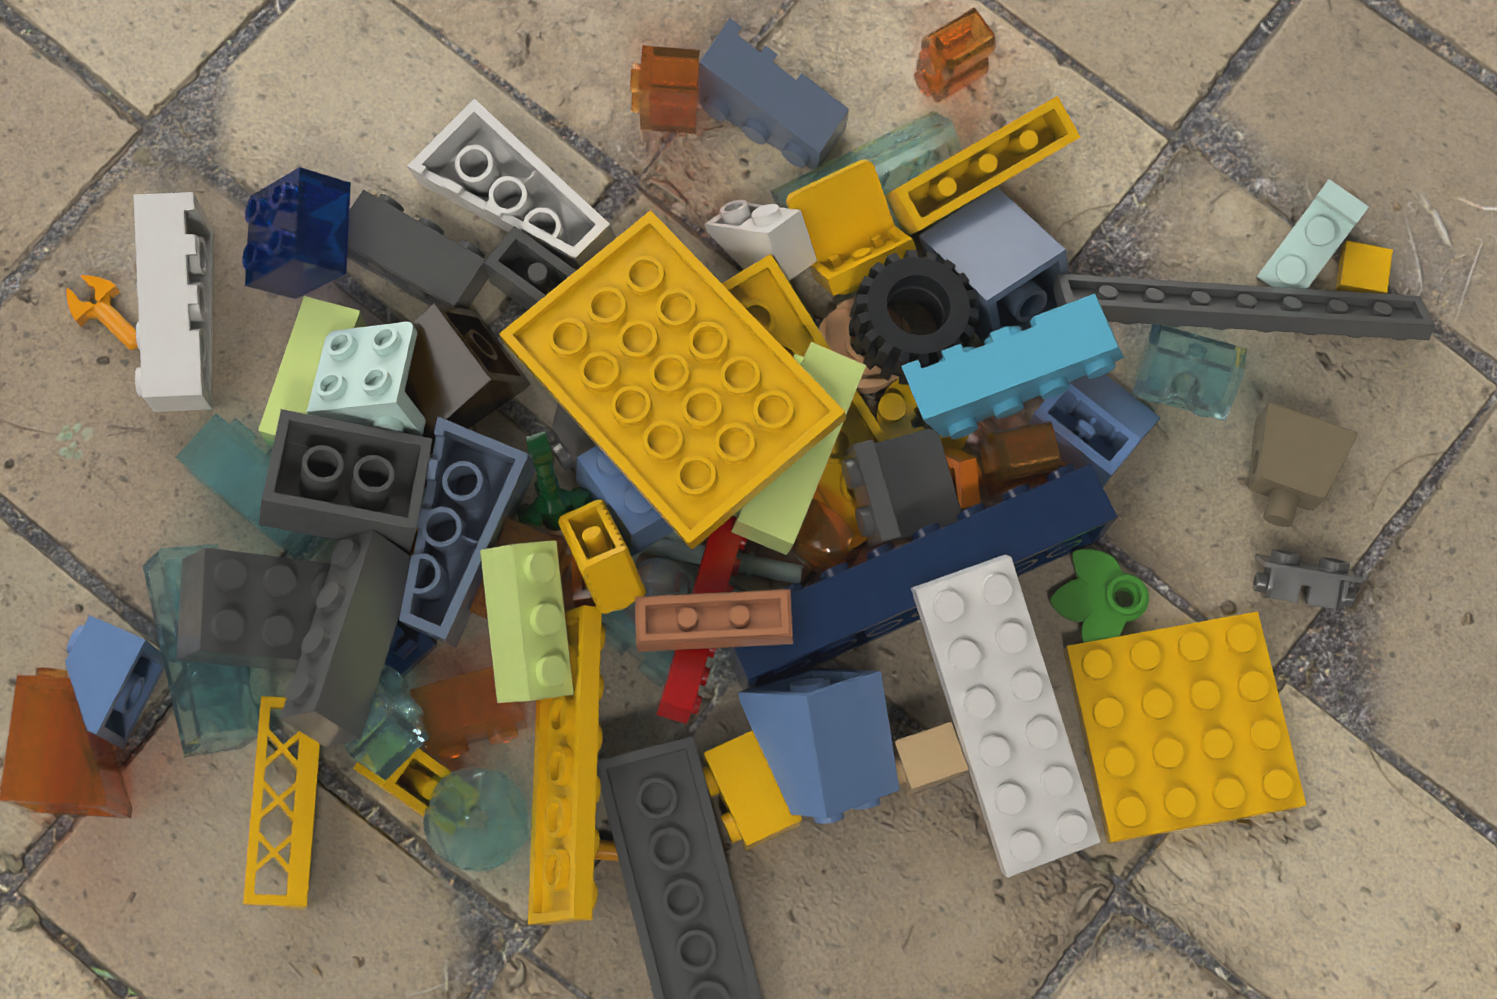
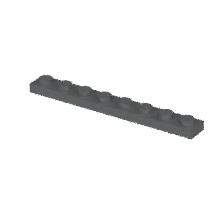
[1052,273,1436,341]

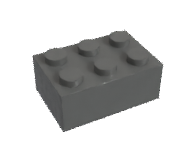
[259,409,432,553]
[176,547,331,672]

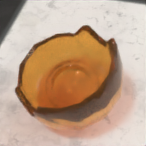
[792,499,859,574]

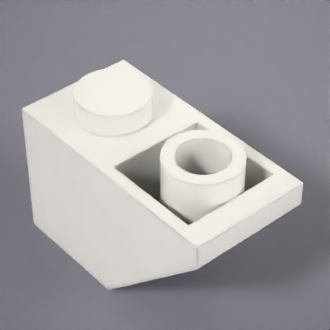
[704,200,817,282]

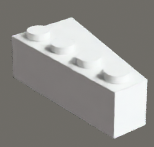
[407,99,616,270]
[133,192,214,412]

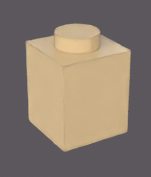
[892,722,969,795]

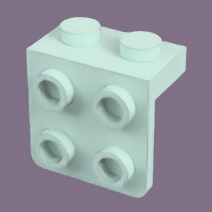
[307,322,426,436]

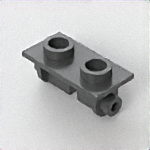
[1253,549,1363,611]

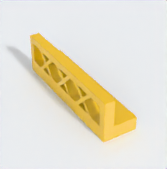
[243,696,320,910]

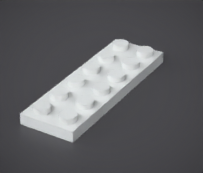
[911,555,1101,878]

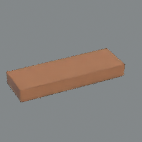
[635,589,793,652]

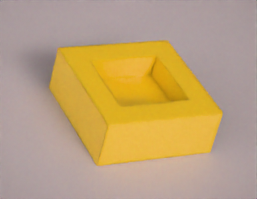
[1335,241,1393,294]

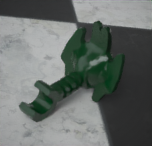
[517,431,592,531]

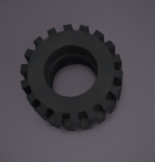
[849,250,979,385]

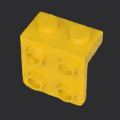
[786,159,918,296]

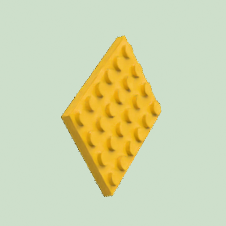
[499,210,847,550]

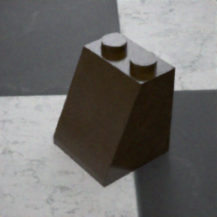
[404,303,531,455]

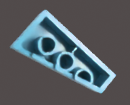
[901,294,1124,439]

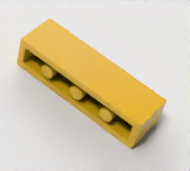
[885,95,1081,236]

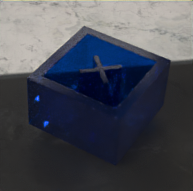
[242,167,351,299]

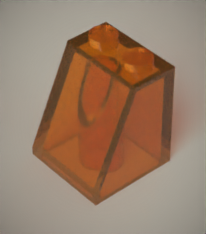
[0,668,133,819]

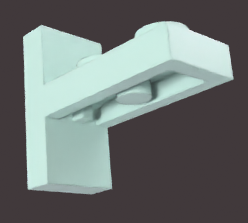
[1257,179,1369,289]

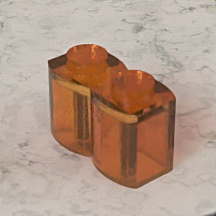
[914,8,995,103]
[976,420,1060,495]

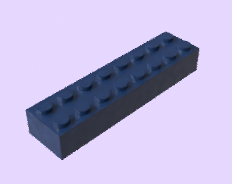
[723,464,1118,690]

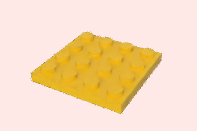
[1063,611,1307,844]

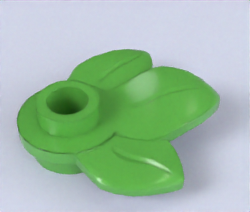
[1049,549,1149,643]

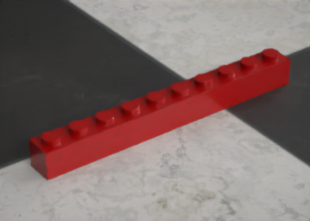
[656,516,747,724]

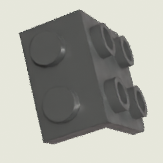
[841,429,962,547]

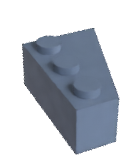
[699,18,849,172]

